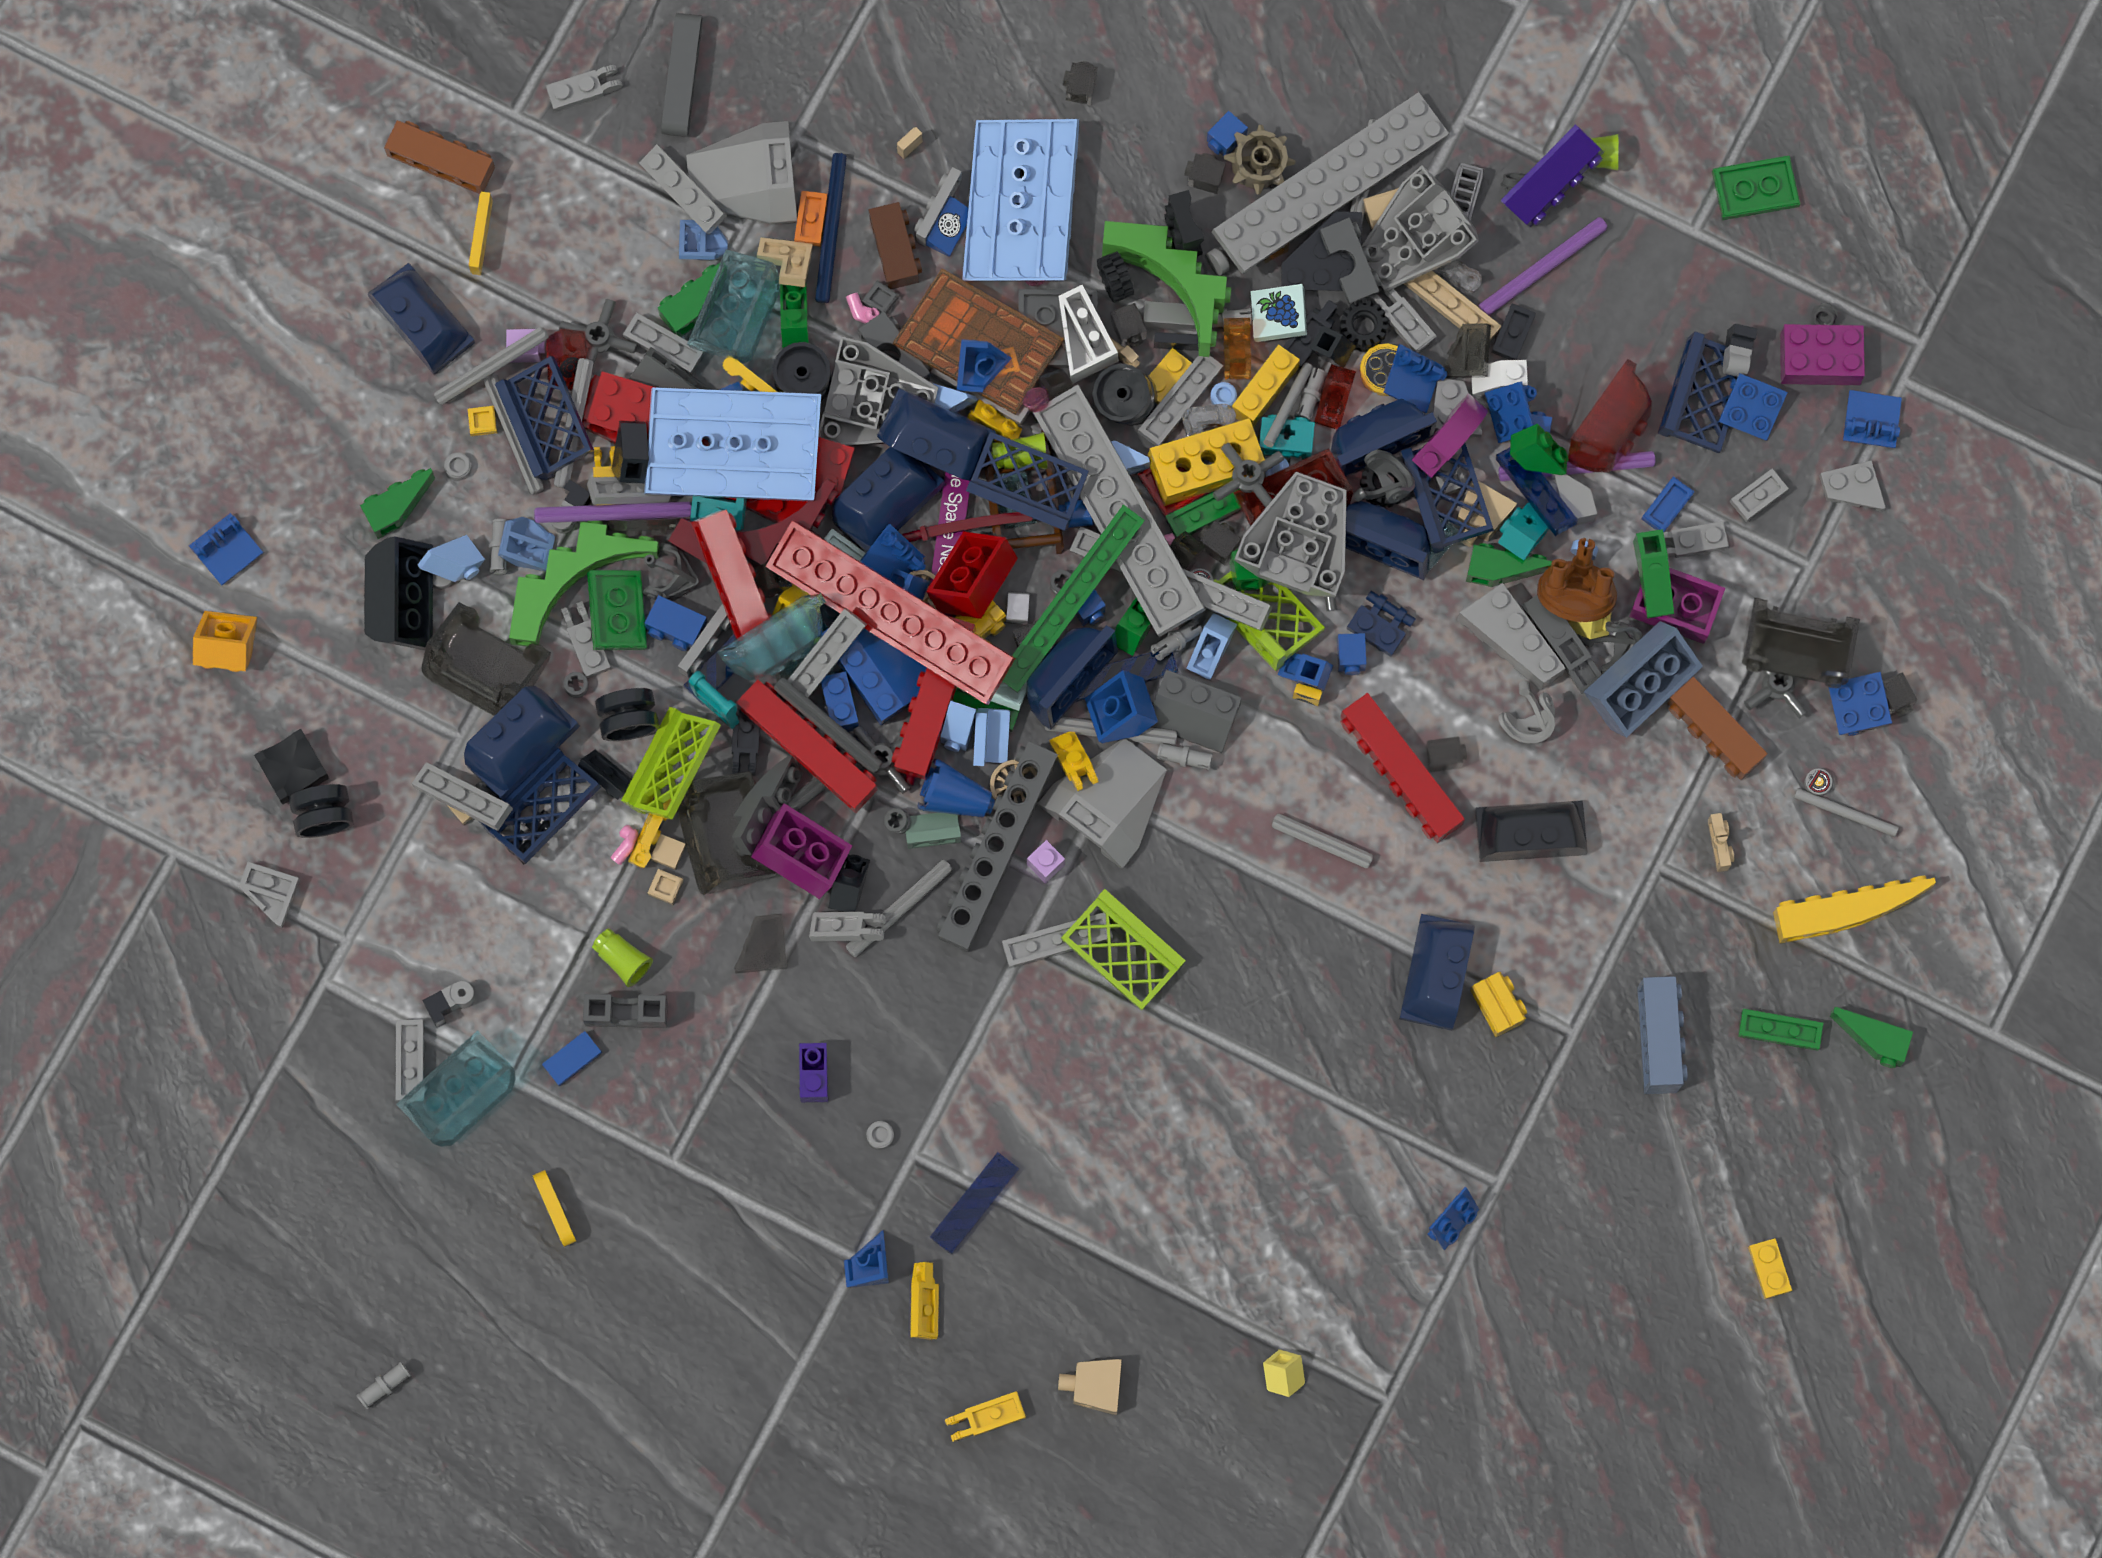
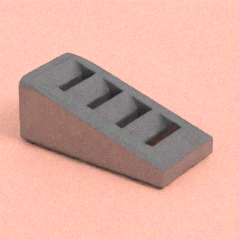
[1451,163,1484,220]

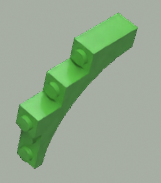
[1102,221,1231,357]
[509,521,660,648]

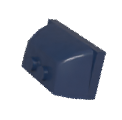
[367,263,475,375]
[877,387,996,481]
[1330,399,1437,480]
[832,447,946,553]
[1345,501,1431,580]
[1026,625,1118,730]
[464,686,580,801]
[1399,914,1475,1031]

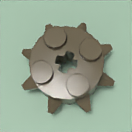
[1224,125,1295,195]

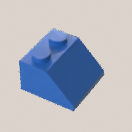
[1085,670,1158,743]

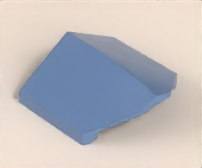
[679,220,728,260]
[498,517,555,571]

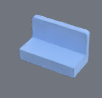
[973,708,1010,766]

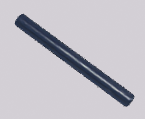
[815,153,847,303]

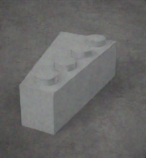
[1457,583,1565,690]

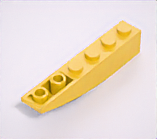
[1773,876,1936,944]

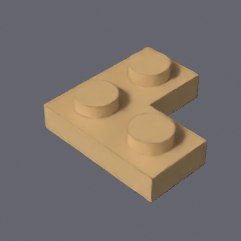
[757,238,813,287]

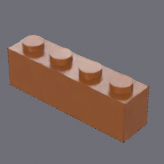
[384,120,495,194]
[1667,676,1768,780]

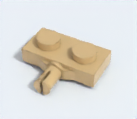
[1708,813,1734,872]

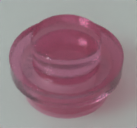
[1023,387,1049,412]

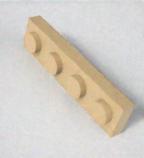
[1404,271,1501,348]

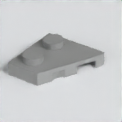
[1819,461,1886,512]

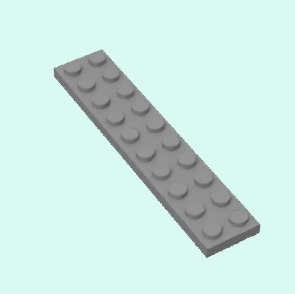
[1212,92,1449,274]
[1032,385,1206,637]

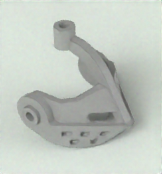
[1498,681,1555,743]

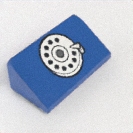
[926,196,968,257]

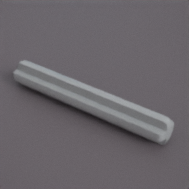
[1272,814,1373,868]

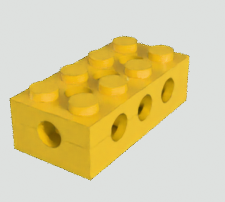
[1147,418,1265,506]

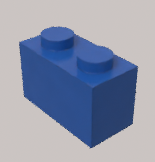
[644,595,708,651]
[821,671,859,732]

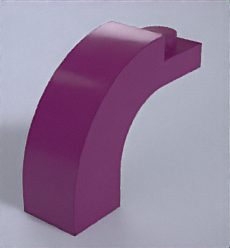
[1412,393,1488,478]

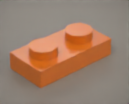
[794,191,828,247]

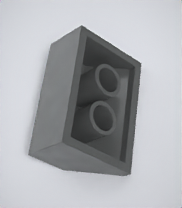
[1151,670,1242,753]

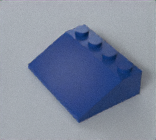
[820,628,927,725]

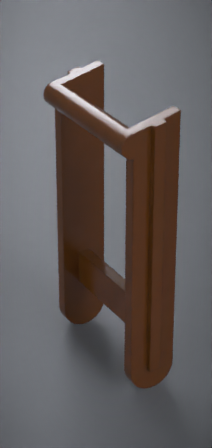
[984,429,1064,555]

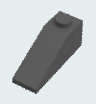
[629,347,711,390]

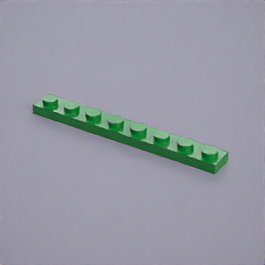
[1002,504,1145,693]

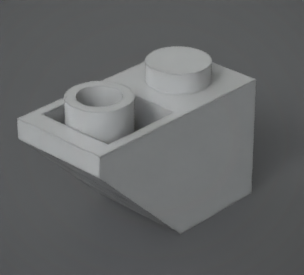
[1548,474,1597,528]

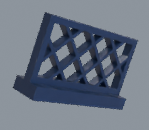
[1657,331,1737,453]
[495,356,594,481]
[966,432,1089,531]
[1401,443,1494,554]
[479,748,601,864]

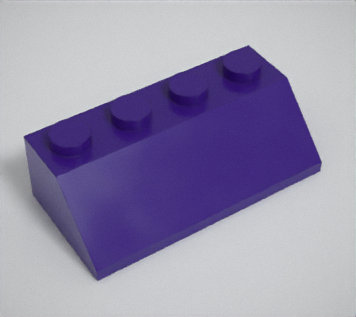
[1501,124,1604,227]

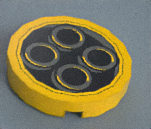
[1360,343,1398,396]

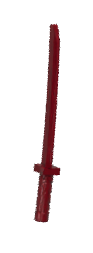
[902,512,1033,542]

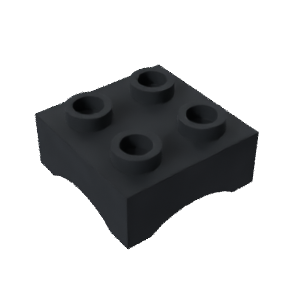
[1164,190,1204,256]
[254,729,330,805]

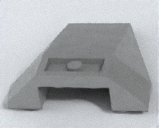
[686,121,797,224]
[1361,165,1479,291]
[818,336,938,445]
[1234,472,1346,597]
[1037,738,1167,869]

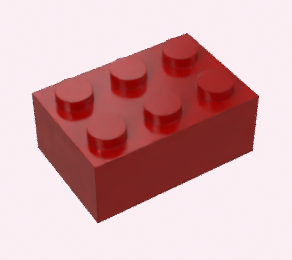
[926,531,1018,619]

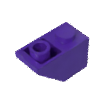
[799,1043,828,1103]

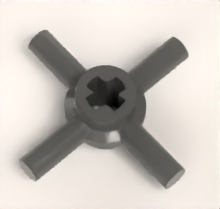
[559,299,637,366]
[1213,443,1284,508]
[1744,649,1813,718]
[853,725,910,794]

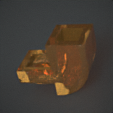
[1223,318,1251,379]

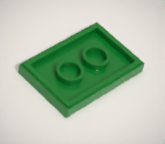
[1712,155,1800,220]
[587,570,647,650]

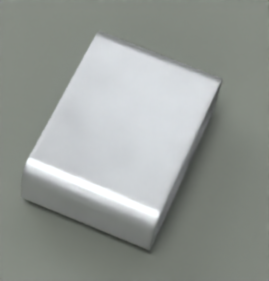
[1006,592,1030,624]

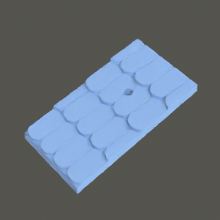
[962,119,1079,281]
[644,388,821,501]

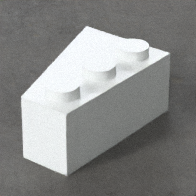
[1059,285,1119,385]

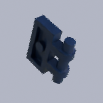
[1346,590,1416,657]

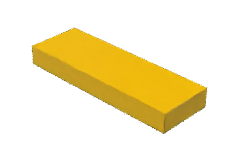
[469,192,493,275]

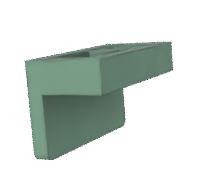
[906,813,961,849]

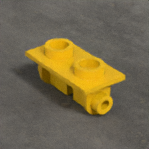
[967,399,1022,443]

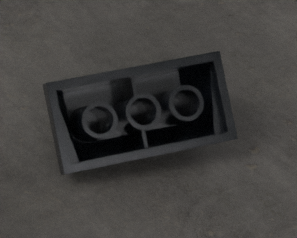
[364,536,433,651]
[1475,801,1588,862]

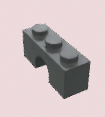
[1319,217,1381,304]
[858,311,931,381]
[583,994,668,1028]

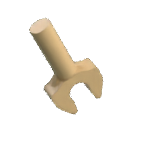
[1109,336,1140,368]

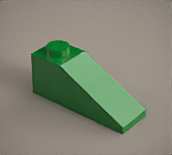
[1830,1007,1913,1068]

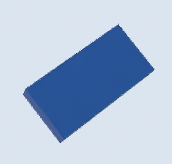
[1641,476,1694,532]
[542,1031,602,1086]

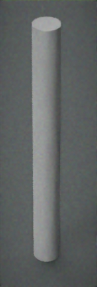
[1264,363,1313,447]
[1794,788,1899,837]

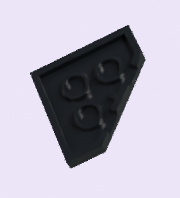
[1281,212,1362,291]

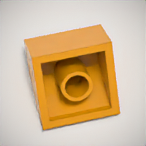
[193,611,257,672]

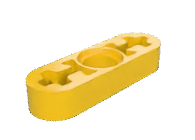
[532,1170,577,1247]

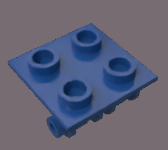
[1383,344,1447,414]
[1718,373,1788,441]
[1485,381,1537,443]
[1843,390,1902,448]
[189,513,264,585]
[860,524,926,580]
[1828,672,1892,736]
[1427,1187,1480,1250]

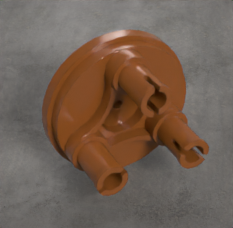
[1537,538,1617,622]

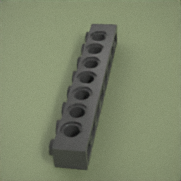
[936,741,1058,952]

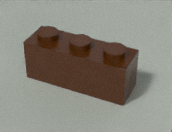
[869,202,922,289]

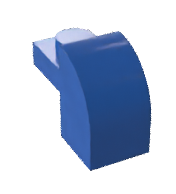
[1278,650,1333,691]

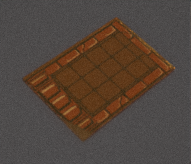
[893,268,1064,415]

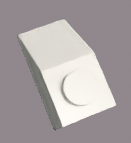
[1471,360,1528,396]

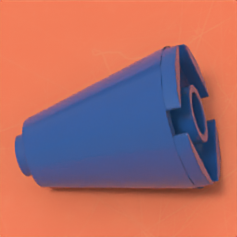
[917,759,995,818]

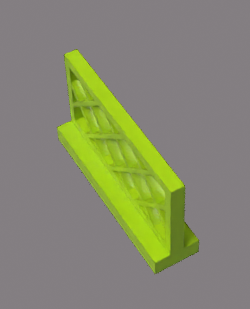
[1214,571,1325,671]
[621,707,721,820]
[1061,889,1186,1011]

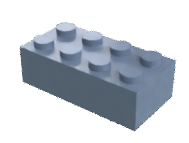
[1584,621,1703,738]
[1637,976,1687,1094]

